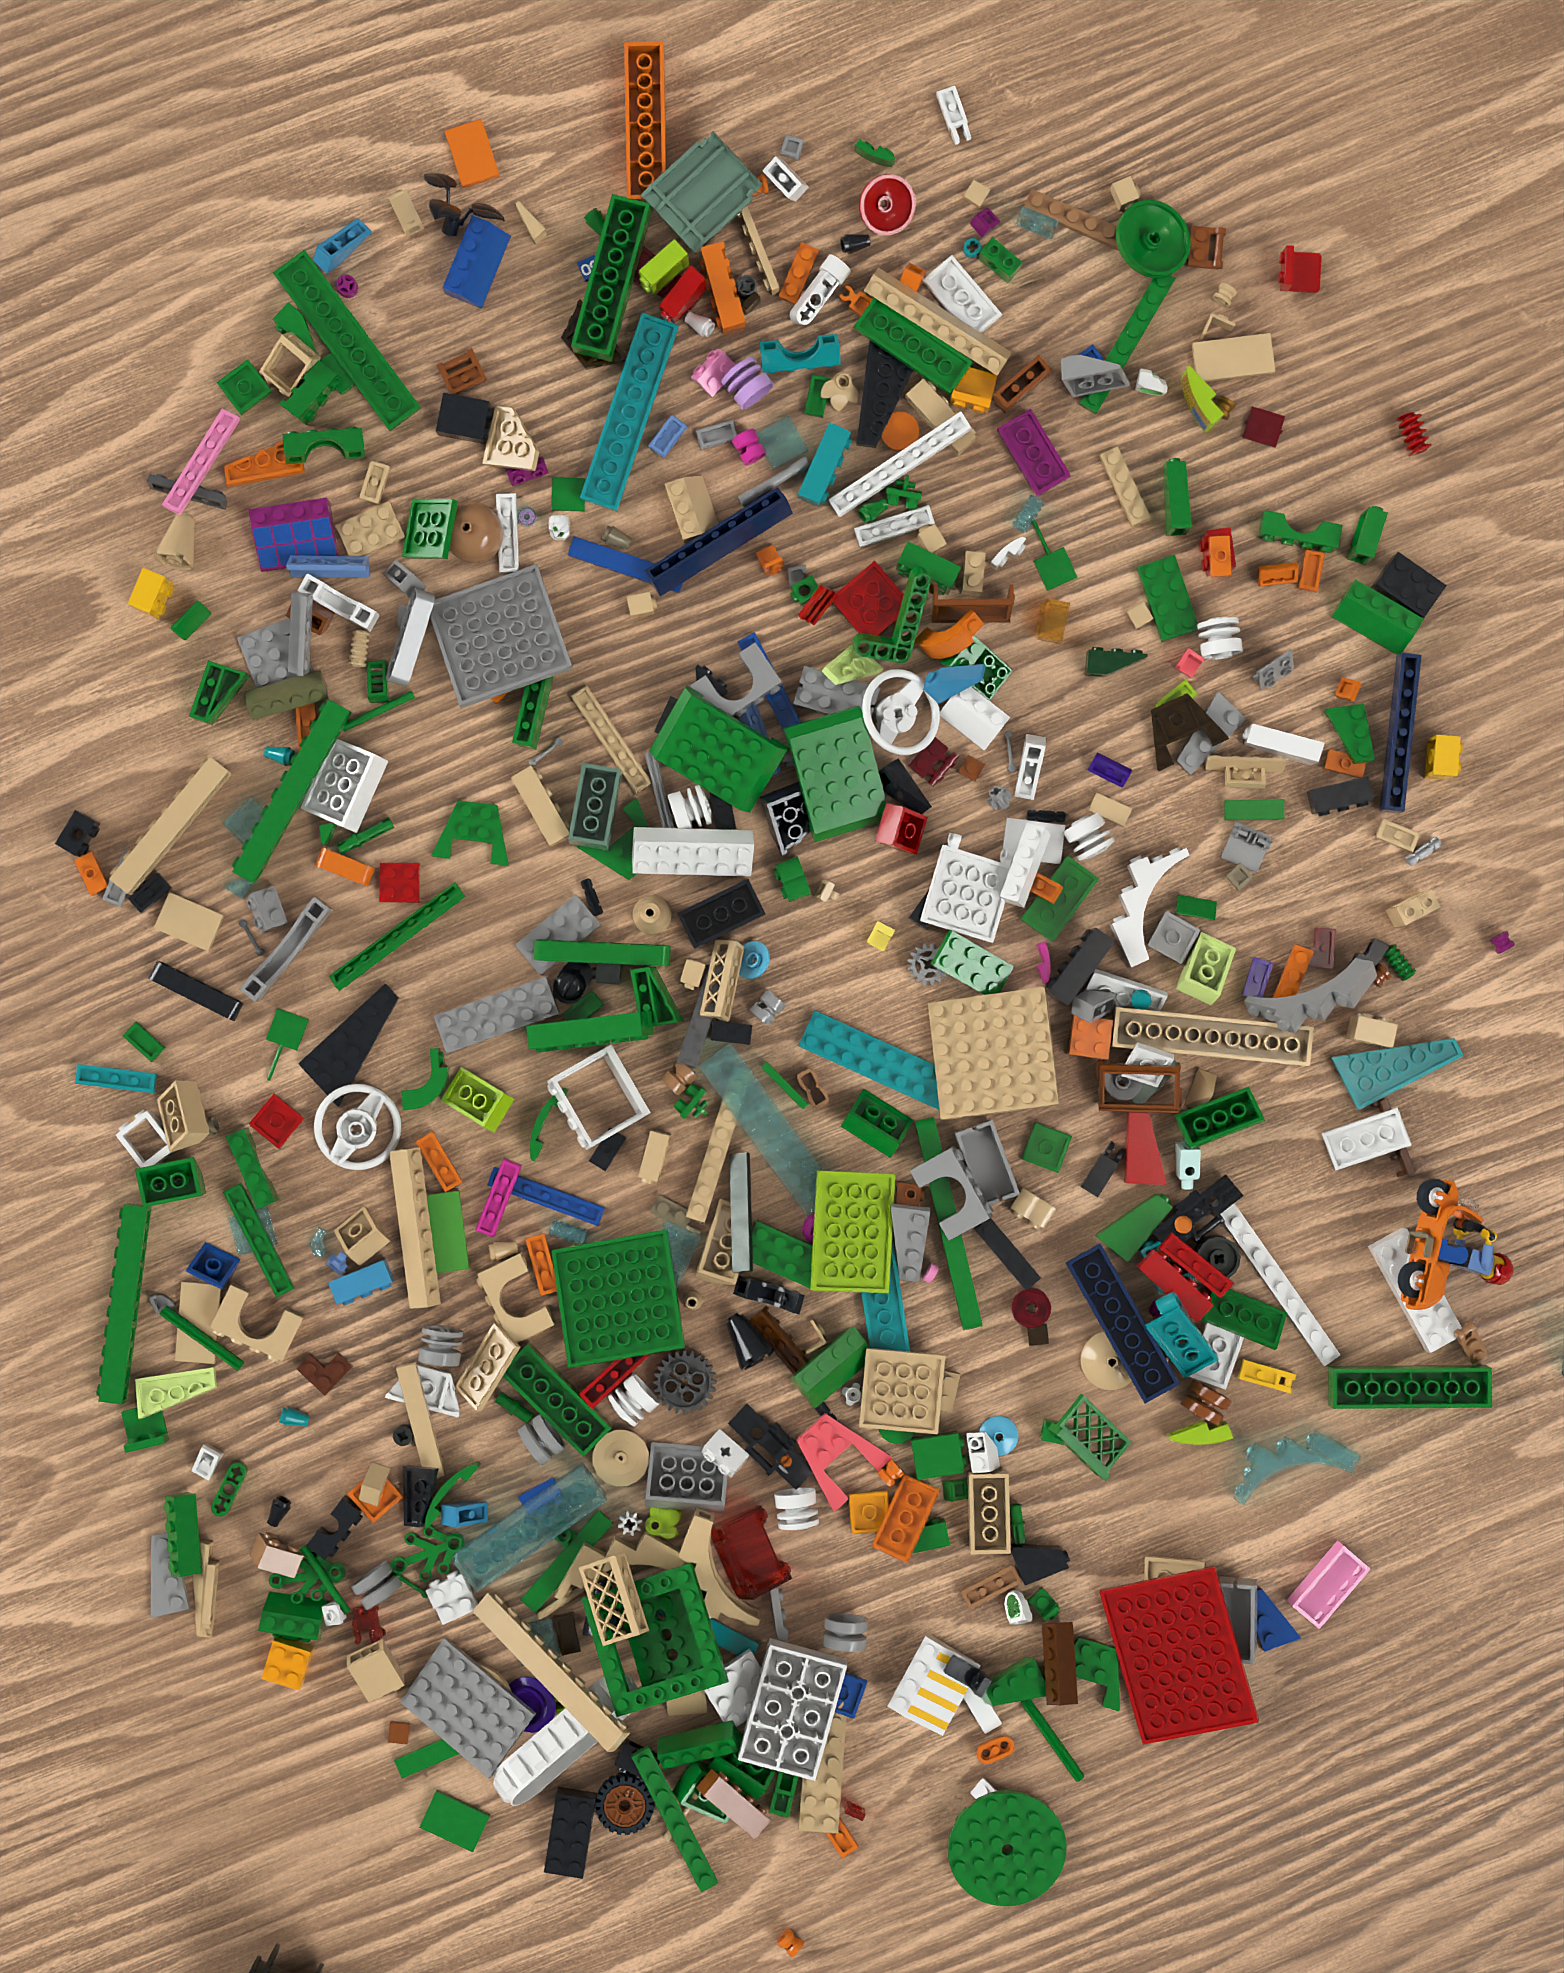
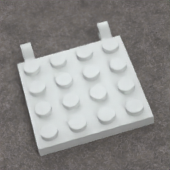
[920,833,1014,943]

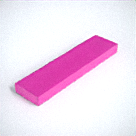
[475,1158,522,1237]

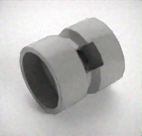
[750,989,786,1026]

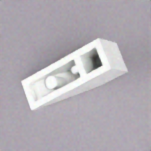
[1014,734,1046,800]

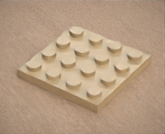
[859,1348,945,1434]

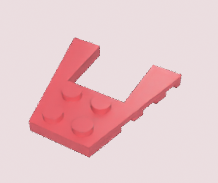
[796,1413,892,1512]

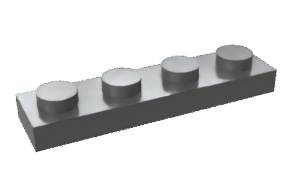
[147,474,228,510]

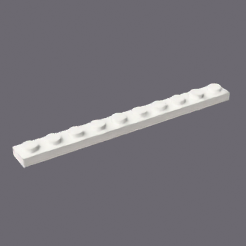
[1210,1199,1340,1366]

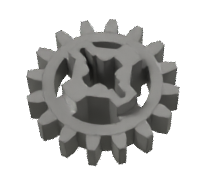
[907,944,947,986]

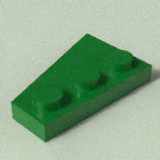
[1324,704,1375,764]

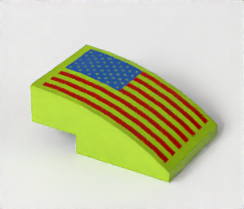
[1181,365,1224,434]

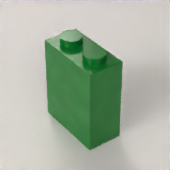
[911,1430,967,1480]

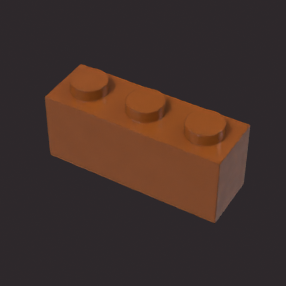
[992,355,1052,413]

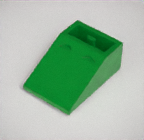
[940,635,1013,701]

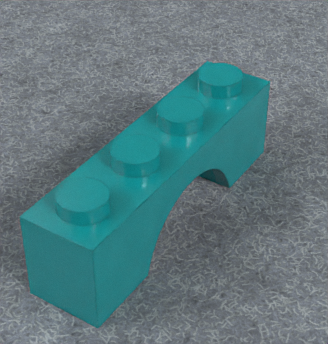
[759,334,841,373]

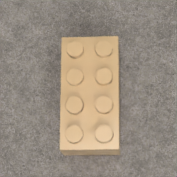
[967,1470,1011,1554]

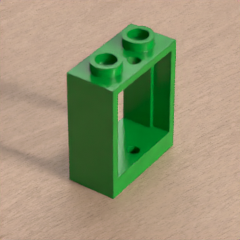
[1347,506,1388,565]

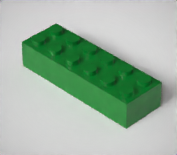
[526,1011,654,1053]
[503,1342,613,1457]

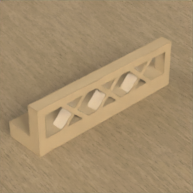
[700,939,745,1022]

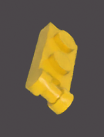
[1238,1359,1297,1393]

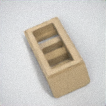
[515,201,547,245]

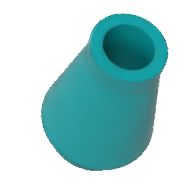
[264,746,295,766]
[279,1406,310,1427]

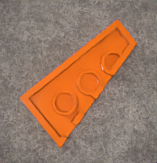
[224,440,305,487]

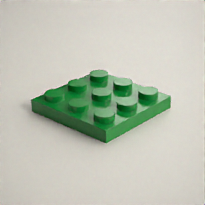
[402,499,458,559]

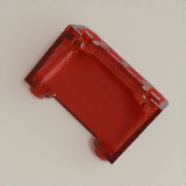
[711,1505,792,1600]

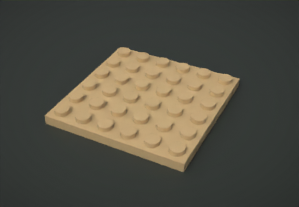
[928,987,1060,1120]

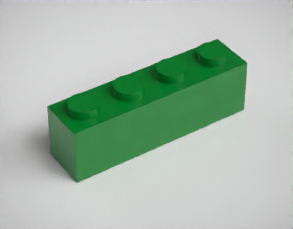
[512,676,554,750]
[164,1492,202,1577]
[657,1720,739,1769]

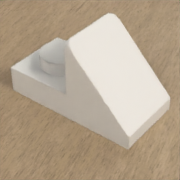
[192,1444,224,1481]

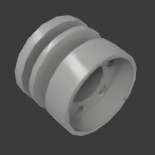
[418,1325,464,1366]

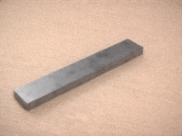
[677,953,725,1068]

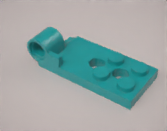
[1145,1291,1219,1378]

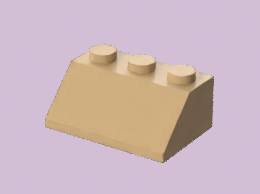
[665,476,719,544]
[157,1080,209,1152]

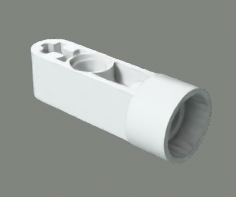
[790,254,851,325]

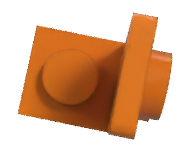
[756,544,783,576]

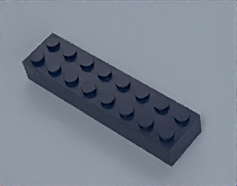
[1066,1243,1180,1404]

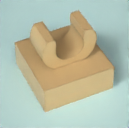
[813,879,839,902]

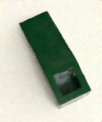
[1085,647,1148,677]

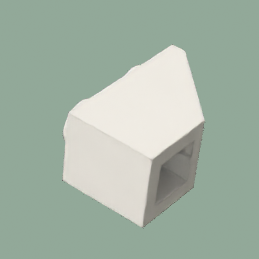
[966,1432,1000,1473]

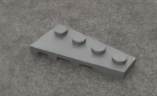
[1176,692,1246,775]
[891,1203,930,1282]

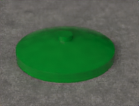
[1116,200,1191,278]

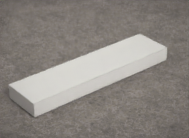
[496,493,519,573]
[854,505,935,548]

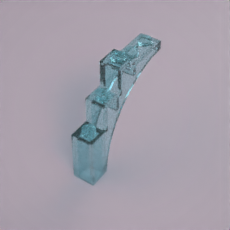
[1234,1430,1361,1505]

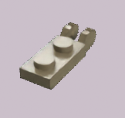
[650,1195,707,1236]

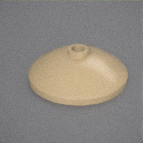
[1080,1331,1131,1390]

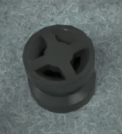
[393,1424,414,1446]

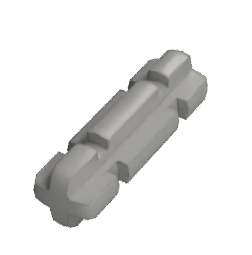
[1405,837,1442,866]

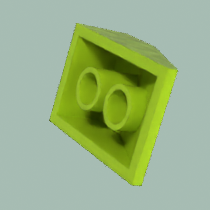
[441,1067,515,1133]

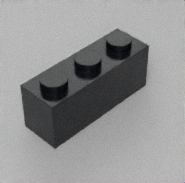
[1307,776,1373,817]

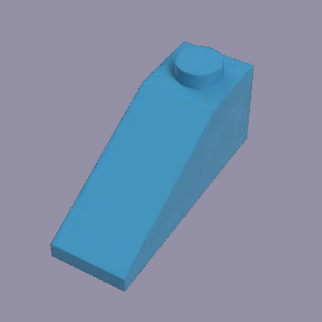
[313,218,372,274]
[923,664,986,704]

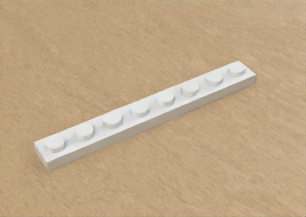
[829,412,972,517]

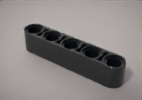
[148,961,244,1021]

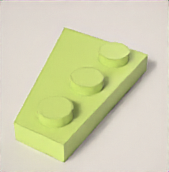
[822,644,883,685]

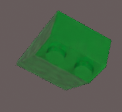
[672,1761,745,1824]

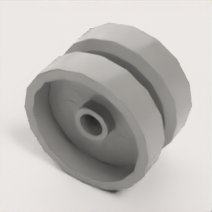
[518,1414,566,1465]
[351,1561,402,1610]
[823,1613,868,1652]

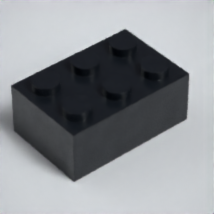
[1371,552,1447,618]

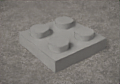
[1146,911,1200,964]

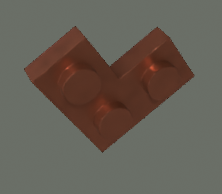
[297,1353,353,1396]

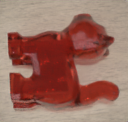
[352,1605,386,1645]

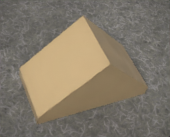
[359,1462,391,1506]

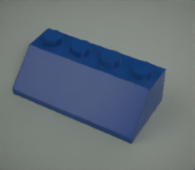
[443,215,511,309]

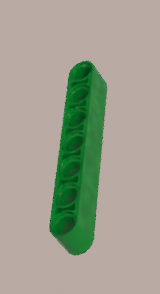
[533,939,671,966]

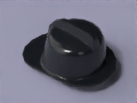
[553,962,593,1004]

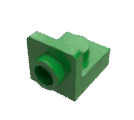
[1028,1587,1060,1622]

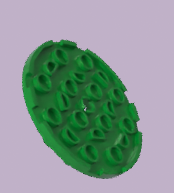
[947,1790,1067,1907]

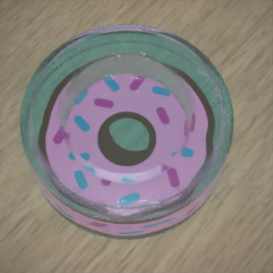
[517,506,537,527]

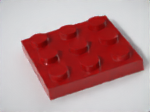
[832,560,904,636]

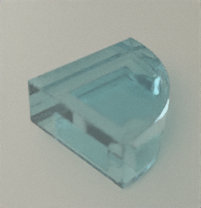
[225,879,252,899]

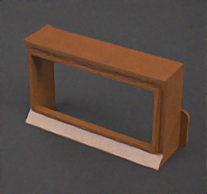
[929,583,1015,623]
[1095,1059,1182,1113]

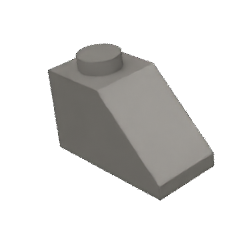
[383,559,427,598]
[1071,990,1117,1023]

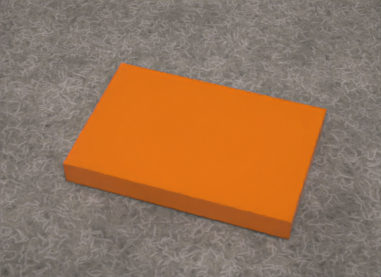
[444,119,500,188]

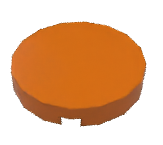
[881,412,919,452]

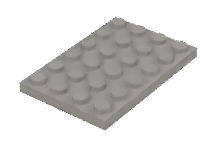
[400,1637,536,1779]

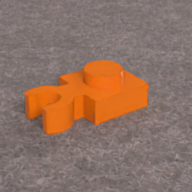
[839,285,873,317]

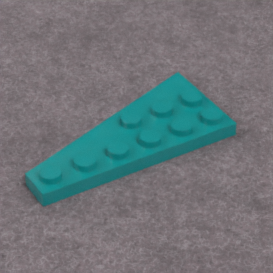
[1330,1038,1464,1110]

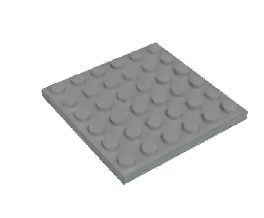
[430,564,573,709]

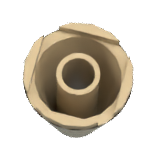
[154,513,195,570]
[633,895,672,934]

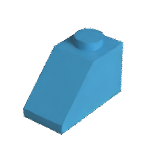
[441,1502,488,1527]

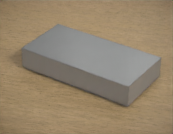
[696,420,738,451]

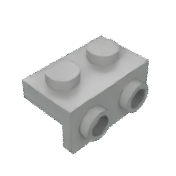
[247,886,288,933]

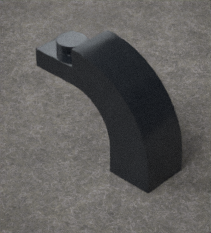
[733,1275,805,1314]

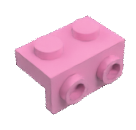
[691,349,736,397]

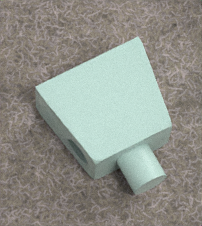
[1175,1142,1201,1189]

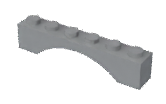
[240,897,333,1002]

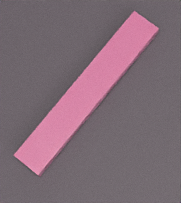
[162,408,240,516]

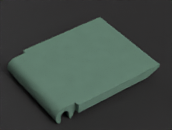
[641,131,763,254]

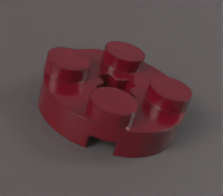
[1011,1288,1051,1328]

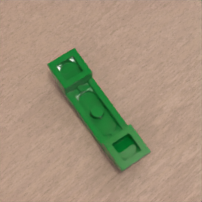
[530,1088,569,1162]
[425,1461,481,1528]

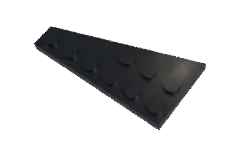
[856,340,913,448]
[298,984,399,1107]

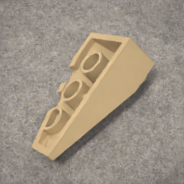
[695,1199,739,1285]

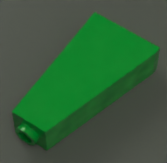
[1163,458,1192,536]
[1095,1193,1173,1262]

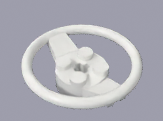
[862,669,940,755]
[314,1084,401,1170]

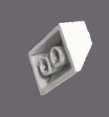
[940,687,1010,751]

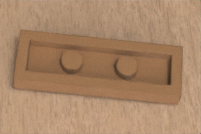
[960,1563,1022,1610]

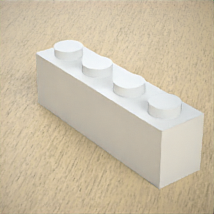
[1000,823,1051,908]

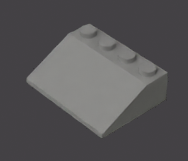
[645,1442,727,1513]

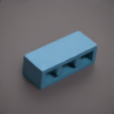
[328,1259,395,1306]

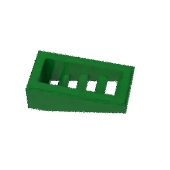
[366,660,389,703]

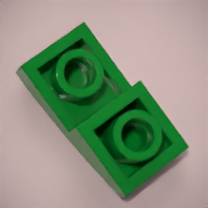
[854,139,895,167]

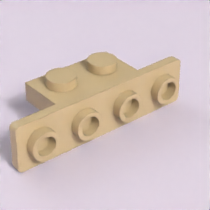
[1205,755,1287,789]

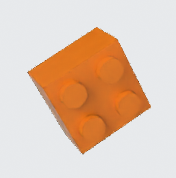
[1067,1015,1114,1060]

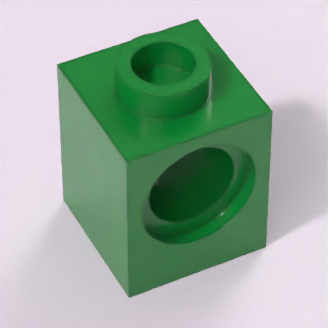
[790,575,819,606]

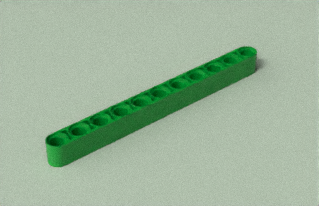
[915,1117,983,1331]

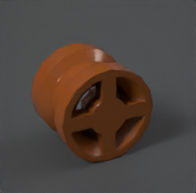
[1373,963,1392,988]

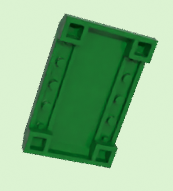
[649,685,789,813]
[783,706,887,842]

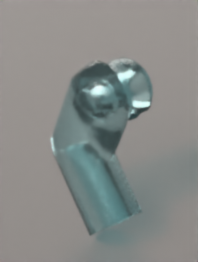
[310,1227,327,1258]

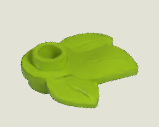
[645,1507,682,1539]

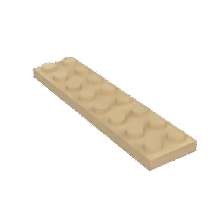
[798,1672,850,1833]

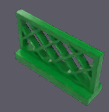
[1048,1394,1131,1481]

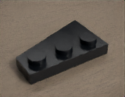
[403,1465,439,1527]

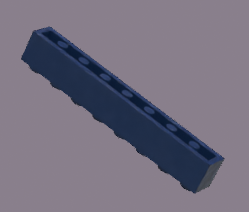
[644,487,793,597]
[1379,653,1422,814]

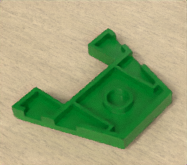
[577,798,649,880]
[432,800,509,866]
[1074,1636,1120,1711]

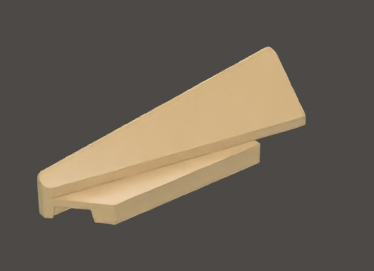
[193,1540,220,1638]

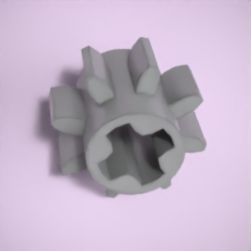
[987,786,1013,810]

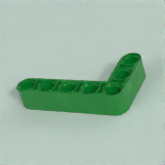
[852,566,931,663]

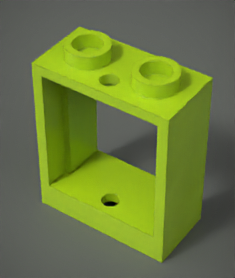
[639,239,689,296]

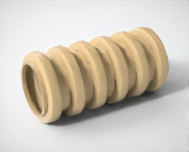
[349,630,370,668]

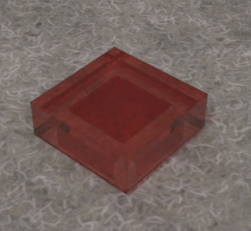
[844,1801,866,1821]

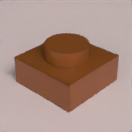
[958,755,985,782]

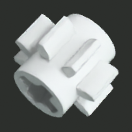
[618,1510,642,1536]

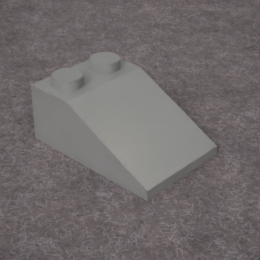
[1061,355,1130,397]

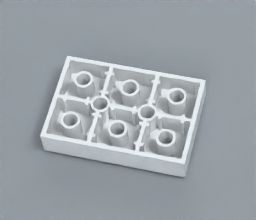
[738,1638,847,1781]

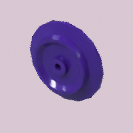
[509,1676,556,1733]

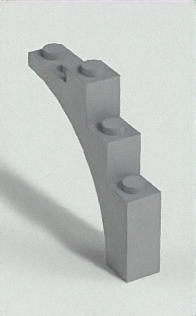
[1244,958,1377,1033]

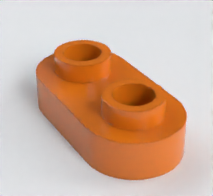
[976,1735,1015,1764]

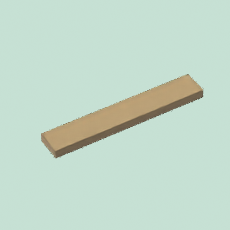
[571,685,652,794]
[396,1362,445,1477]

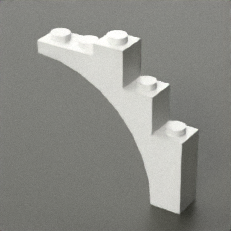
[1110,847,1189,968]

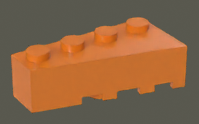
[699,241,746,334]

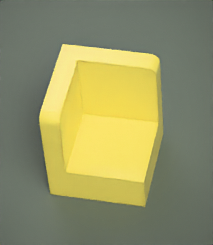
[866,921,895,951]

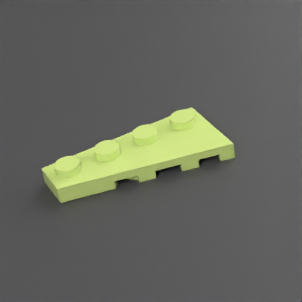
[135,1367,217,1419]

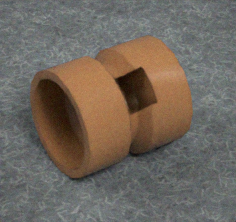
[661,1062,698,1096]

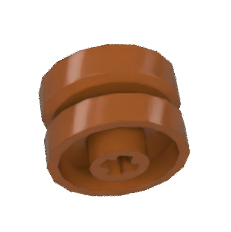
[1180,1379,1232,1425]

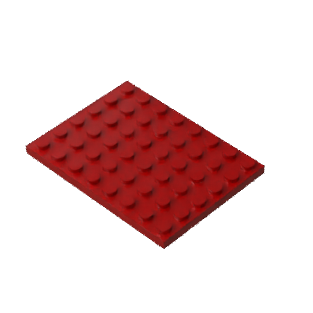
[1099,1566,1259,1745]

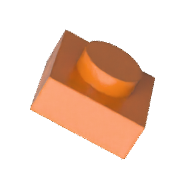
[1335,677,1361,702]

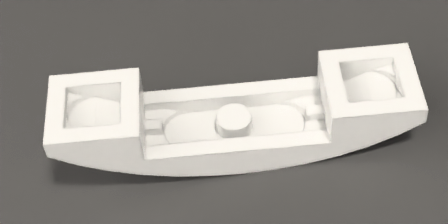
[964,1688,1002,1734]

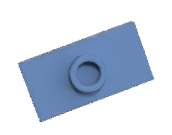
[648,415,688,458]

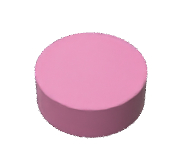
[922,1262,939,1283]

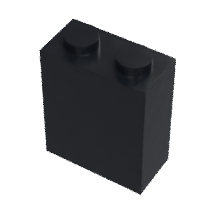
[436,393,494,444]

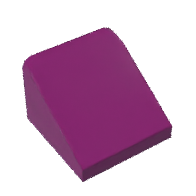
[970,207,1000,237]

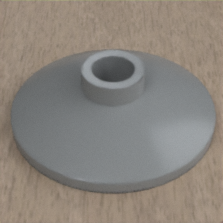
[1105,1063,1143,1100]

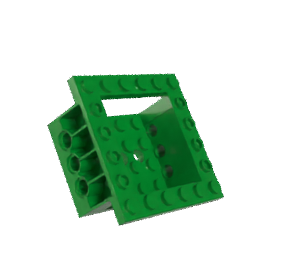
[581,1563,729,1717]

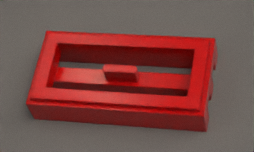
[798,585,837,626]

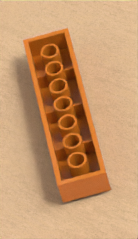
[624,42,667,203]

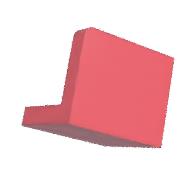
[1175,648,1205,678]

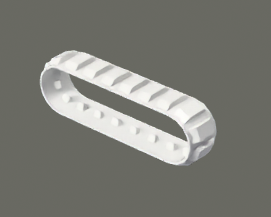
[493,1673,638,1806]

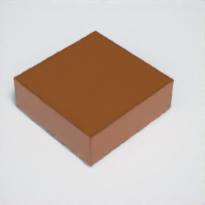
[388,1721,410,1744]

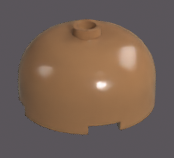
[450,502,504,563]

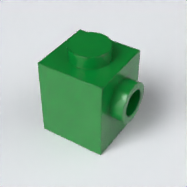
[1040,1418,1069,1445]

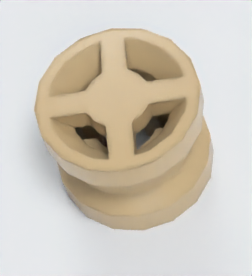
[1212,283,1237,307]

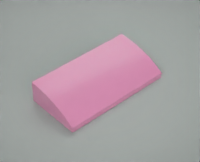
[1286,1540,1370,1629]

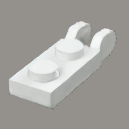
[936,86,971,145]

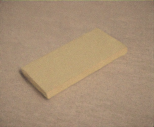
[1192,333,1275,382]
[175,1281,222,1364]
[455,1323,520,1411]

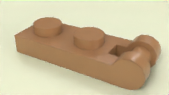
[1453,1320,1488,1365]

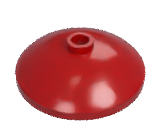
[859,174,916,235]

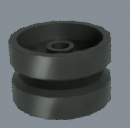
[1194,1235,1241,1278]

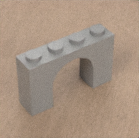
[689,643,782,717]
[910,1146,993,1241]

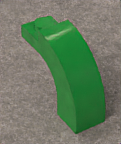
[401,1048,450,1110]

